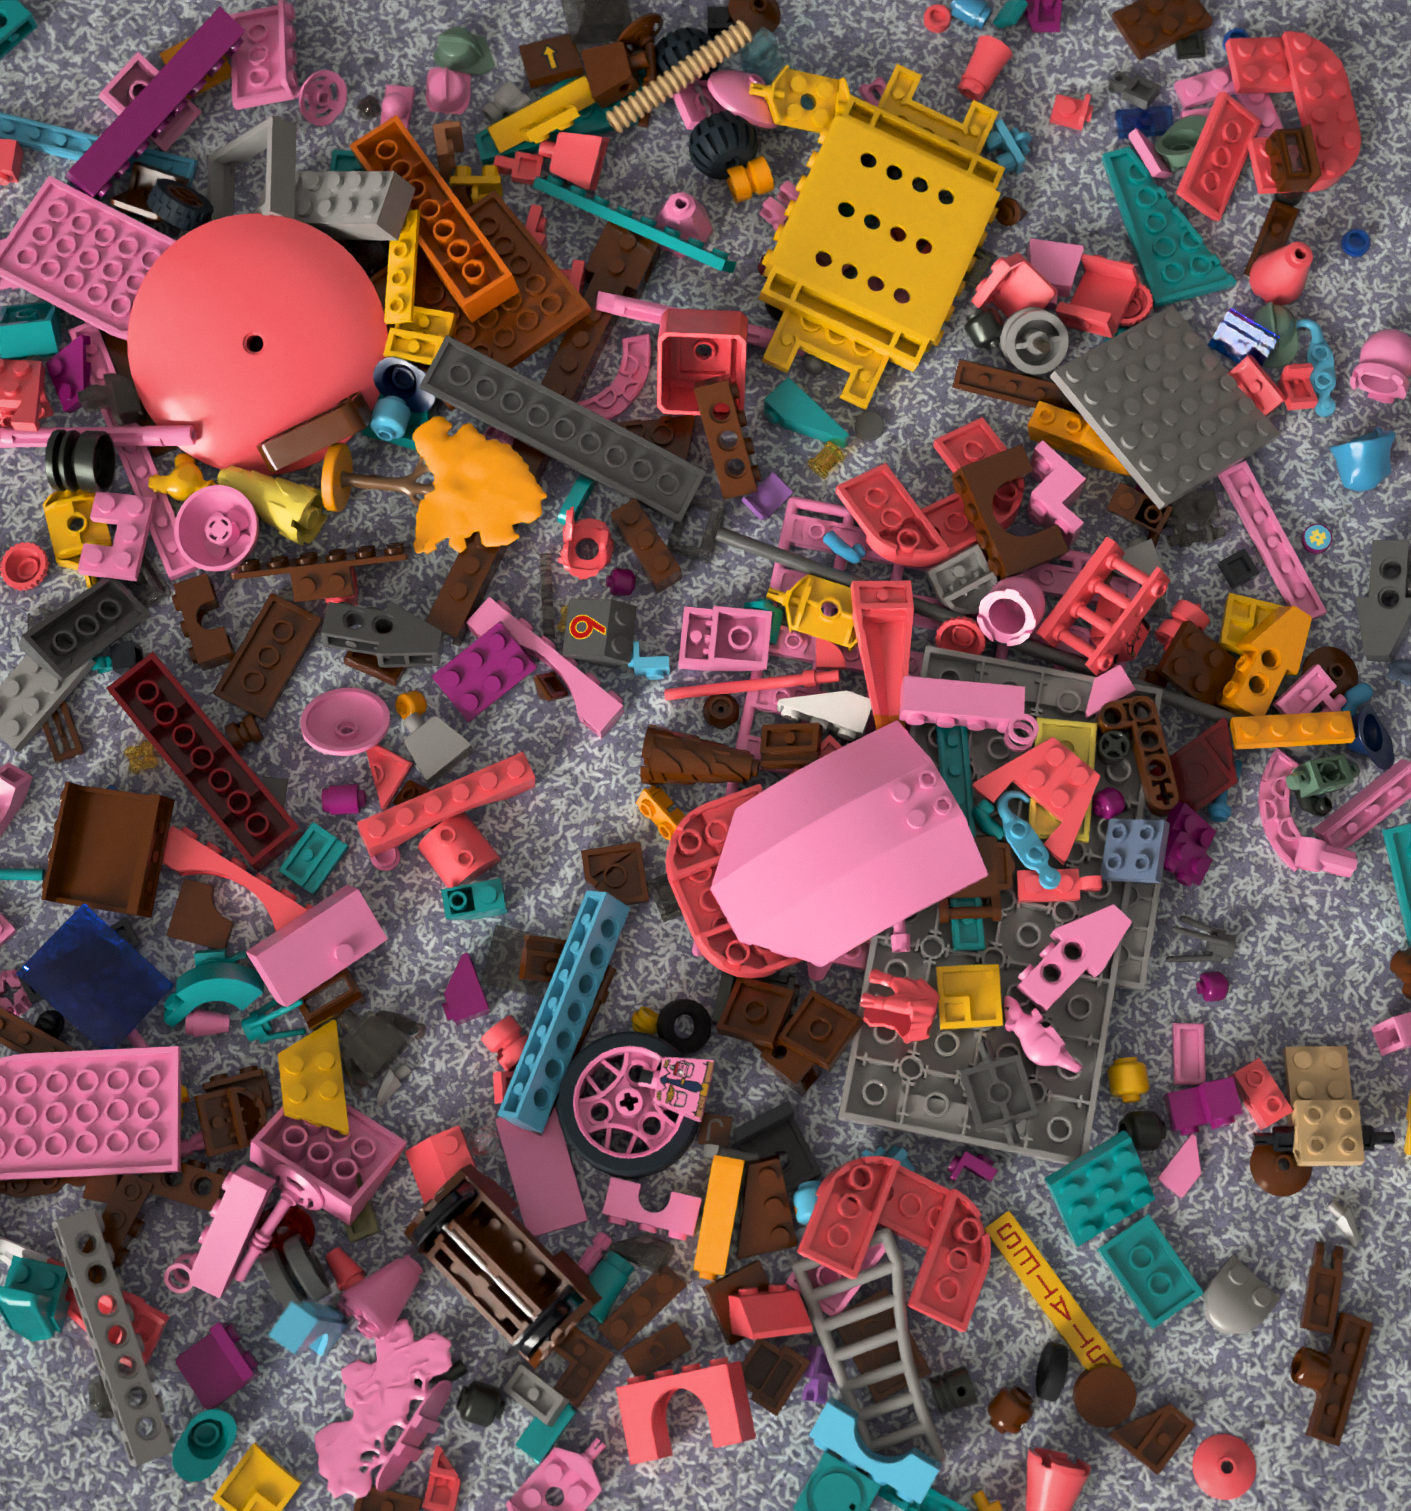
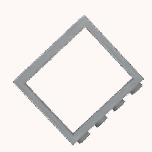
[207,116,296,222]

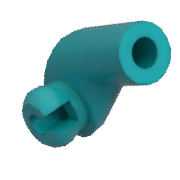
[973,799,1005,842]

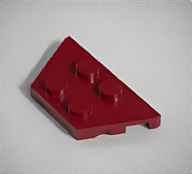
[1150,717,1238,812]

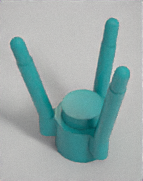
[241,999,306,1044]

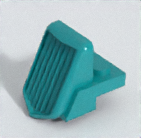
[0,1255,70,1342]

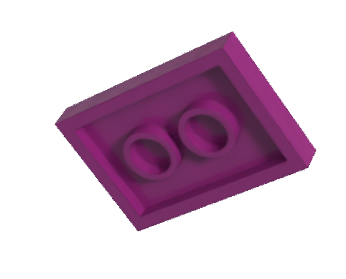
[431,621,538,722]

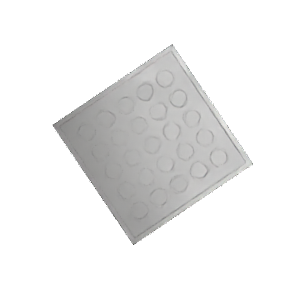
[1050,305,1281,510]

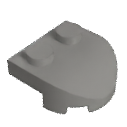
[924,544,997,614]
[1201,1255,1281,1335]

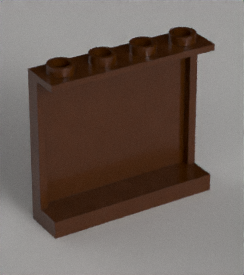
[41,781,175,918]

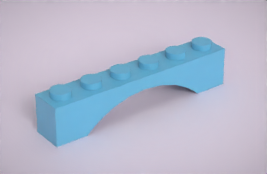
[268,1300,348,1357]

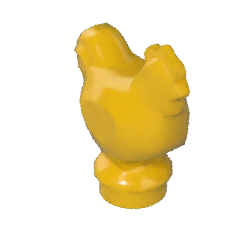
[148,453,218,501]

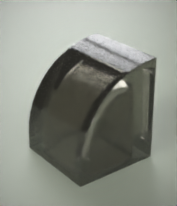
[647,873,683,923]

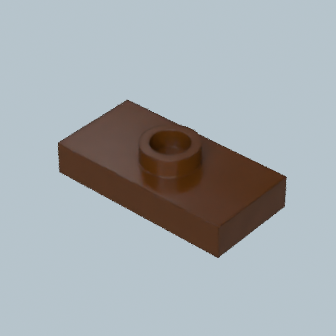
[622,1321,692,1377]

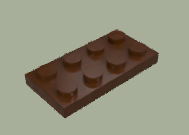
[213,593,324,722]

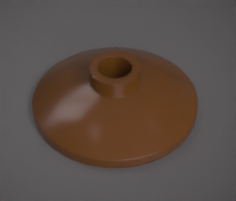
[728,0,781,37]
[1302,646,1358,699]
[1250,1145,1312,1197]

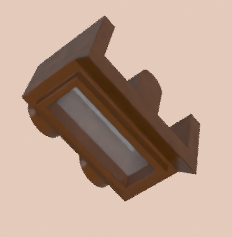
[1265,124,1321,192]
[298,967,367,1032]

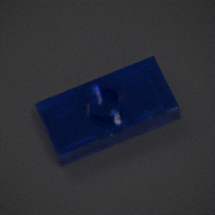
[1115,105,1174,140]

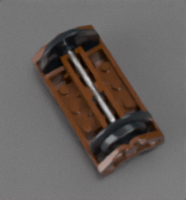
[404,1163,602,1369]

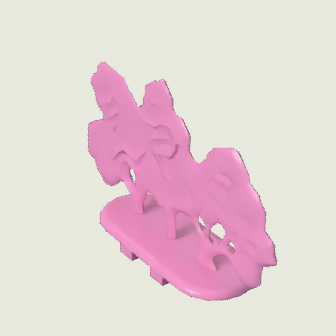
[314,1318,452,1498]

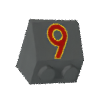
[562,599,637,669]

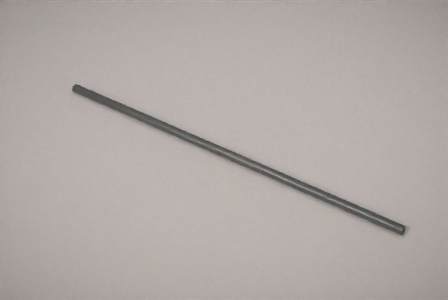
[716,527,1307,754]

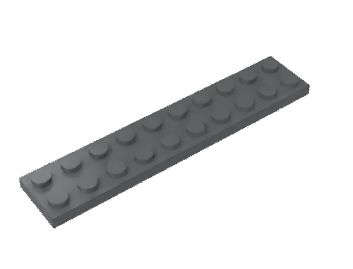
[419,335,706,524]

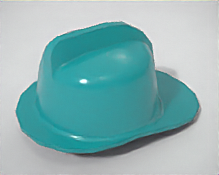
[172,1409,237,1482]

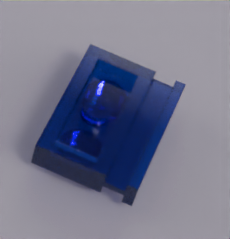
[1208,308,1280,367]

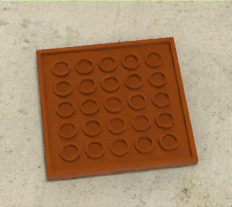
[369,190,592,412]

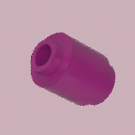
[322,784,366,815]

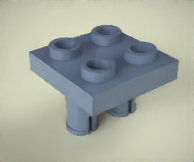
[1100,819,1170,885]

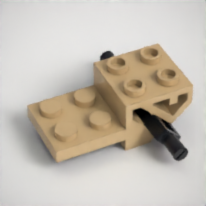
[1252,1046,1395,1166]

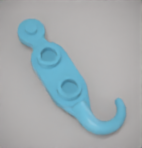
[1296,318,1336,417]
[997,790,1061,890]

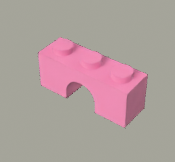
[602,1177,702,1241]

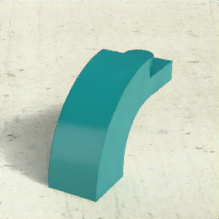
[164,962,264,1028]

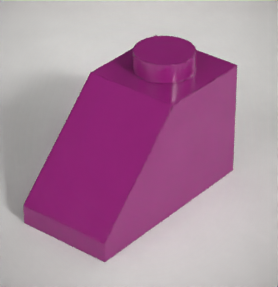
[442,952,491,1026]

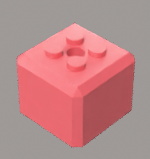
[657,308,748,415]

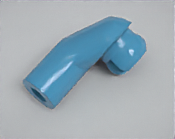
[823,531,866,564]
[1341,683,1373,715]

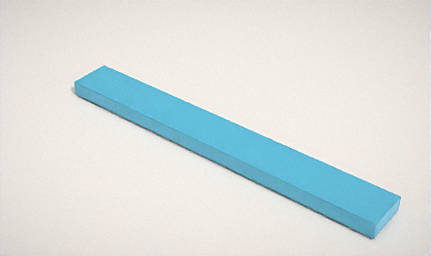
[0,112,199,187]

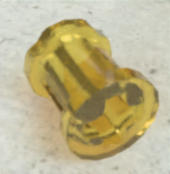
[807,441,845,479]

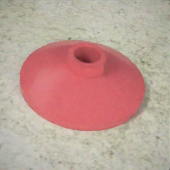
[1192,1434,1256,1500]

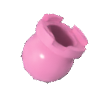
[1349,329,1411,404]
[977,575,1046,646]

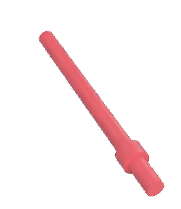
[664,669,841,701]

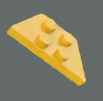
[278,1020,349,1135]

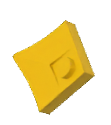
[1218,593,1285,664]
[936,964,1003,1030]
[211,1442,303,1511]

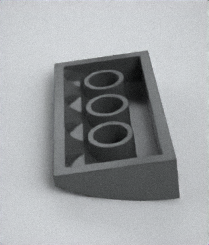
[19,577,151,681]

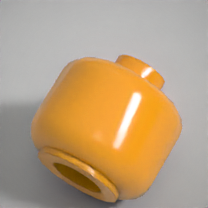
[395,690,427,720]

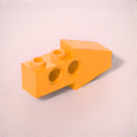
[1027,401,1132,477]
[1220,605,1312,717]

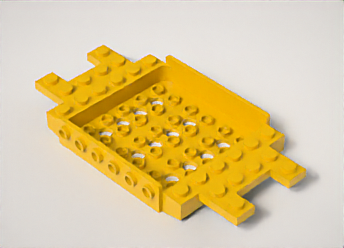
[758,64,1005,410]

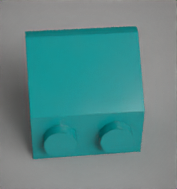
[0,301,62,360]

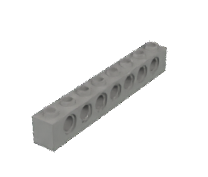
[51,1208,175,1467]

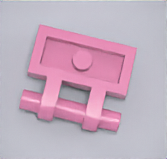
[1272,664,1347,715]

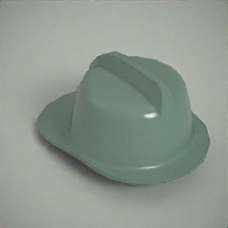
[433,27,495,75]
[1155,115,1207,172]
[1249,302,1298,368]

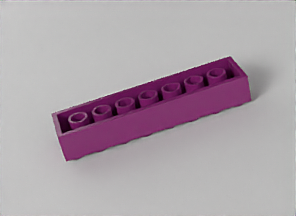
[64,6,245,200]

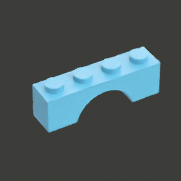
[809,1396,942,1504]

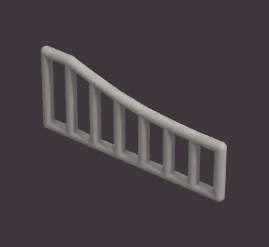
[792,1228,946,1463]

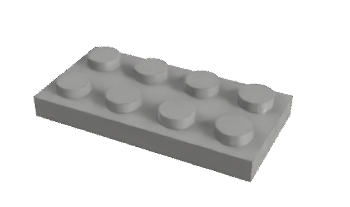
[0,655,96,752]

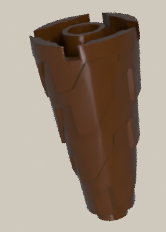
[640,724,759,785]

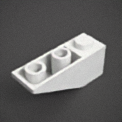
[777,690,872,741]

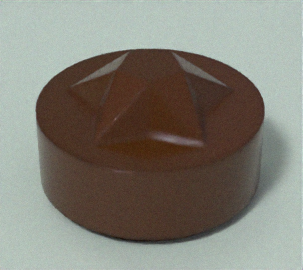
[1137,664,1168,688]

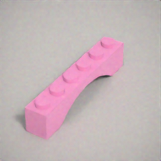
[466,597,624,739]

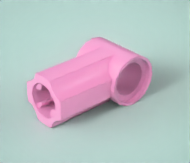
[1294,837,1358,877]

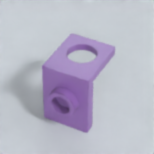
[741,472,793,520]

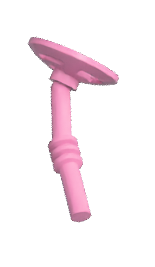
[294,70,347,126]
[233,1164,324,1282]

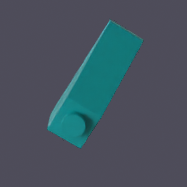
[764,377,849,448]

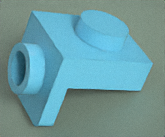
[628,641,670,680]

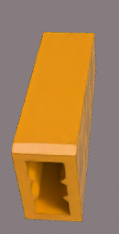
[693,1155,745,1281]

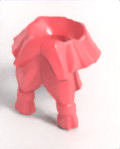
[558,507,614,580]
[860,969,940,1044]

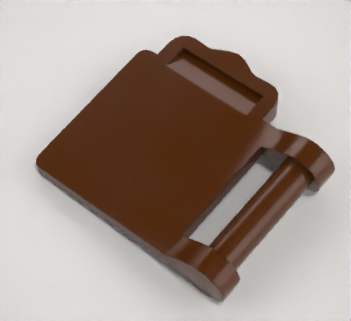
[938,836,1016,923]

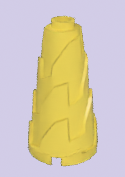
[217,465,327,546]

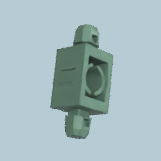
[1285,754,1360,798]

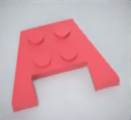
[0,359,45,431]
[971,737,1100,864]

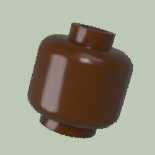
[987,1385,1034,1434]

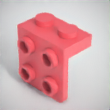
[971,252,1057,318]

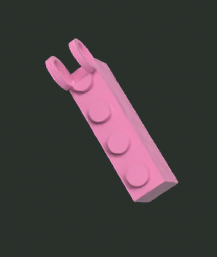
[899,676,1039,753]
[164,1164,276,1298]

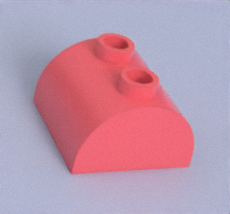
[418,812,501,888]

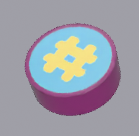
[1301,524,1332,554]

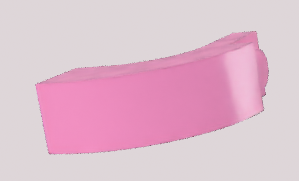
[0,762,33,837]

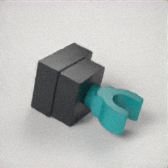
[92,640,144,675]

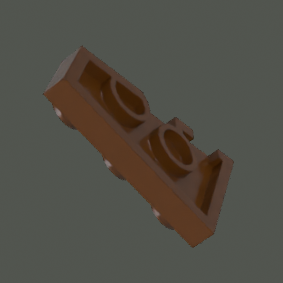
[615,415,696,461]
[736,1155,798,1260]

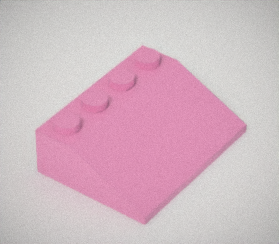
[250,1103,407,1226]

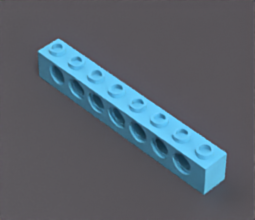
[497,891,630,1133]

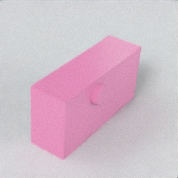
[246,885,388,1008]

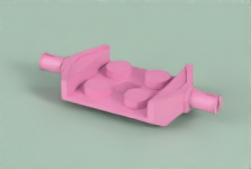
[506,1437,606,1511]

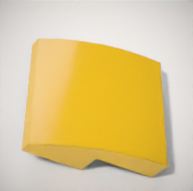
[383,306,457,365]

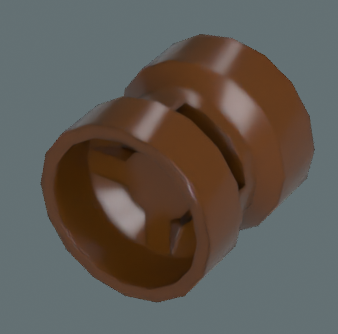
[224,713,264,752]

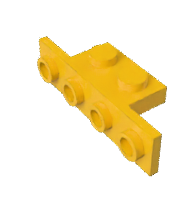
[486,75,595,153]
[384,210,420,324]

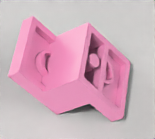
[1026,440,1086,549]

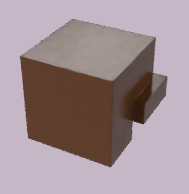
[741,1338,811,1417]

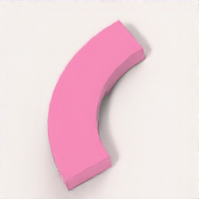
[577,333,651,421]
[1258,747,1303,872]

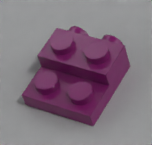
[1163,801,1217,887]

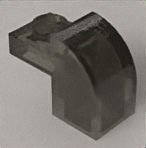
[77,373,147,427]

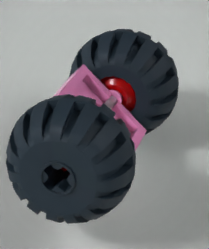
[655,27,758,180]

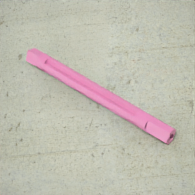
[594,291,805,356]
[0,425,197,448]

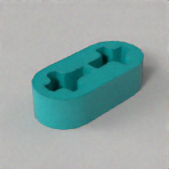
[557,474,595,525]

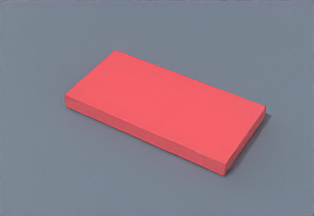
[1176,92,1262,221]

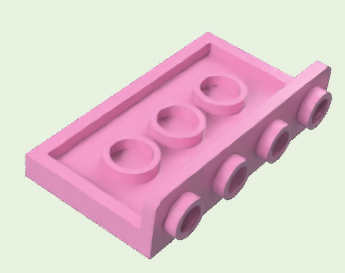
[230,0,298,110]

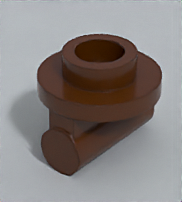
[995,196,1028,226]

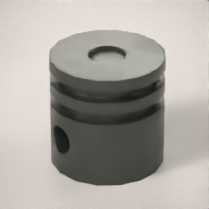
[928,1366,977,1415]

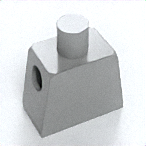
[403,712,474,787]

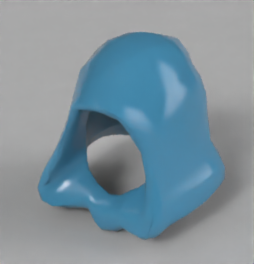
[1329,427,1396,492]

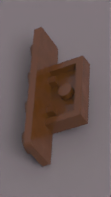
[65,1174,153,1288]

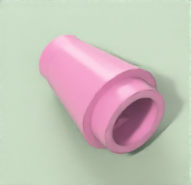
[185,1008,230,1038]

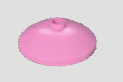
[707,70,779,129]
[300,688,390,756]

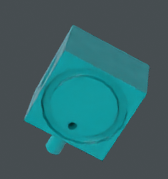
[792,1451,881,1511]

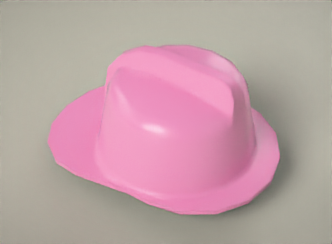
[426,67,471,115]

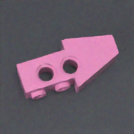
[1017,904,1132,1014]

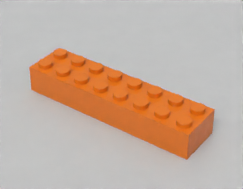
[349,115,520,323]

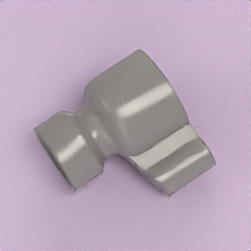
[481,80,532,124]

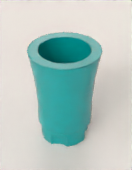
[569,1251,635,1324]

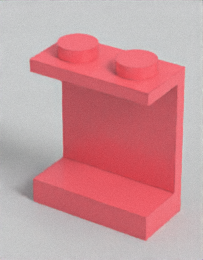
[1055,254,1140,338]

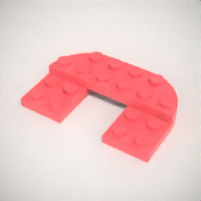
[1225,31,1361,194]
[835,417,1024,567]
[665,784,804,979]
[797,1156,991,1332]

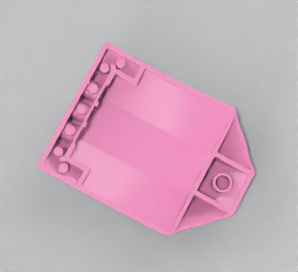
[711,720,988,968]

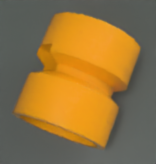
[726,156,774,204]

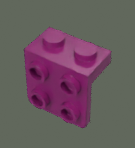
[176,1322,261,1409]

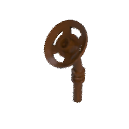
[617,12,663,128]

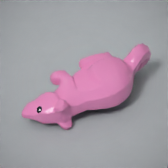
[1003,996,1083,1073]

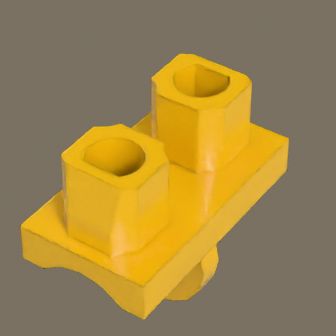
[450,165,503,205]

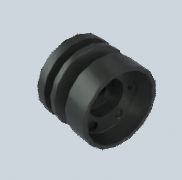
[45,429,116,493]

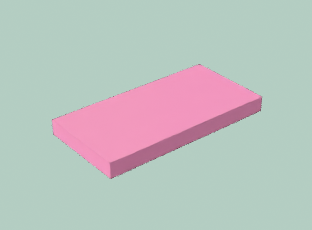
[495,1106,588,1237]

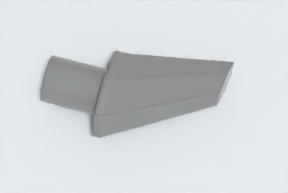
[375,1062,412,1108]
[1326,1199,1361,1248]

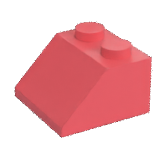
[405,1125,478,1204]
[728,1283,813,1340]

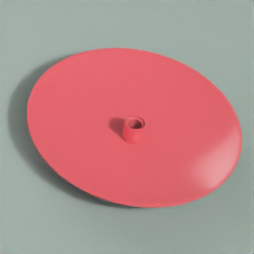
[127,213,388,475]

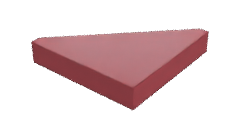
[366,744,413,810]

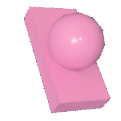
[380,85,415,131]

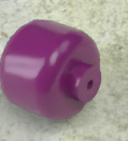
[605,568,636,596]
[1092,787,1125,820]
[1196,971,1229,1002]

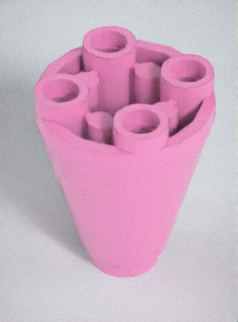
[336,1254,423,1341]

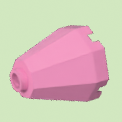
[654,192,713,258]

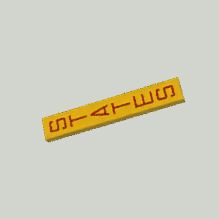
[984,1211,1123,1370]

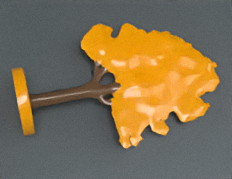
[321,416,547,554]

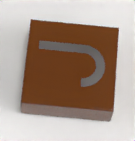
[698,1113,733,1148]

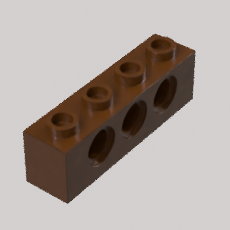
[694,374,762,500]
[141,1159,269,1226]

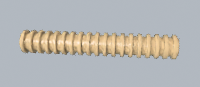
[606,20,753,134]

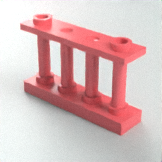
[1036,537,1171,676]

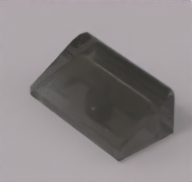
[125,547,173,609]

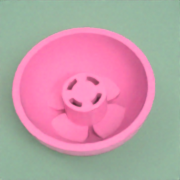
[174,485,260,572]

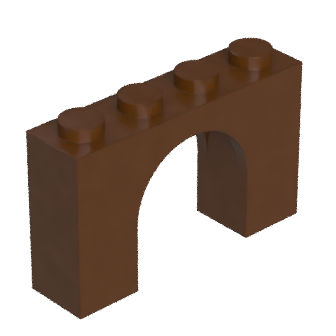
[951,444,1070,582]

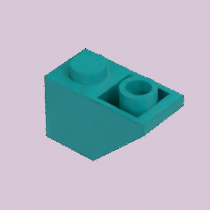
[441,878,509,920]

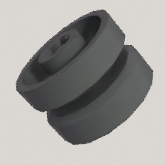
[259,1233,332,1309]

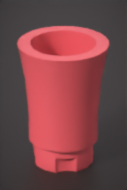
[958,35,1013,101]

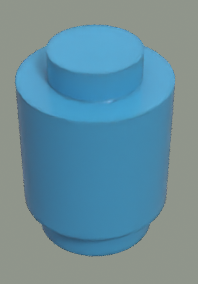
[950,0,993,29]

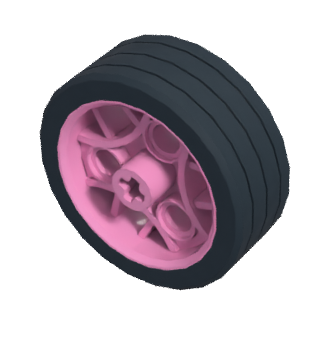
[558,1031,700,1179]

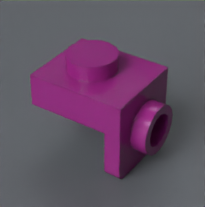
[947,1151,998,1183]

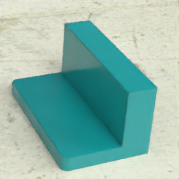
[515,1403,578,1465]

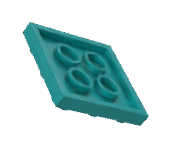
[1044,1130,1156,1247]

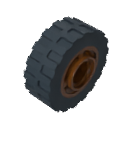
[147,178,214,231]

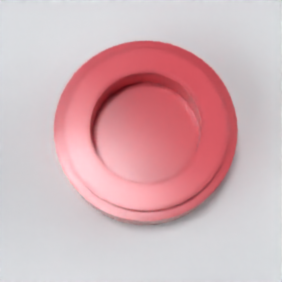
[923,4,952,33]

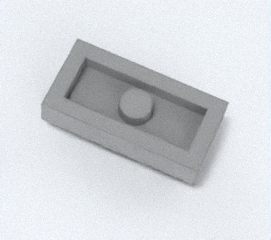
[503,1364,570,1427]

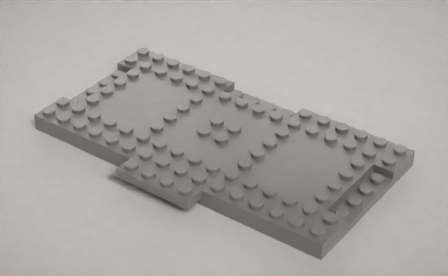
[838,645,1163,1165]

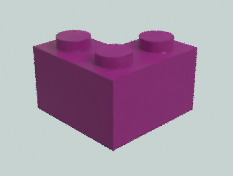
[1163,1077,1243,1136]

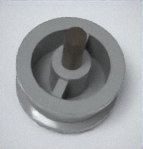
[1000,307,1069,374]

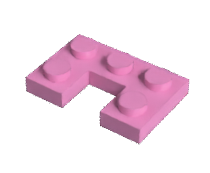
[77,492,156,581]

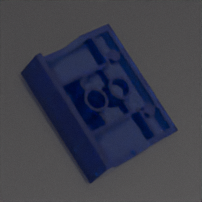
[16,903,174,1050]

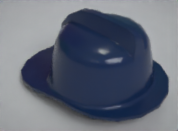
[373,357,436,413]
[1346,704,1394,770]

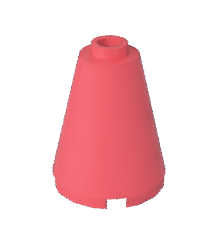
[1249,242,1313,306]
[1026,1447,1091,1511]

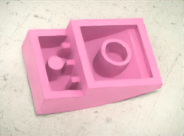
[678,606,772,672]

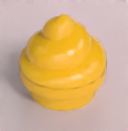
[631,1006,659,1035]

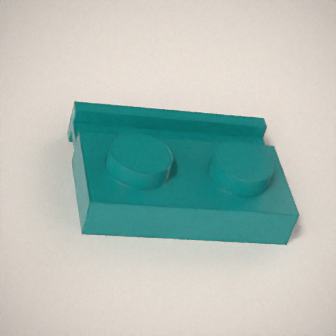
[278,822,350,896]

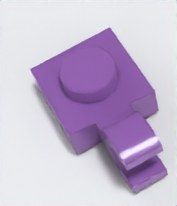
[802,1345,836,1404]

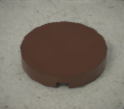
[1072,1363,1137,1428]

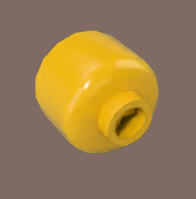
[1107,1057,1150,1103]

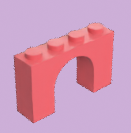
[616,1357,756,1465]

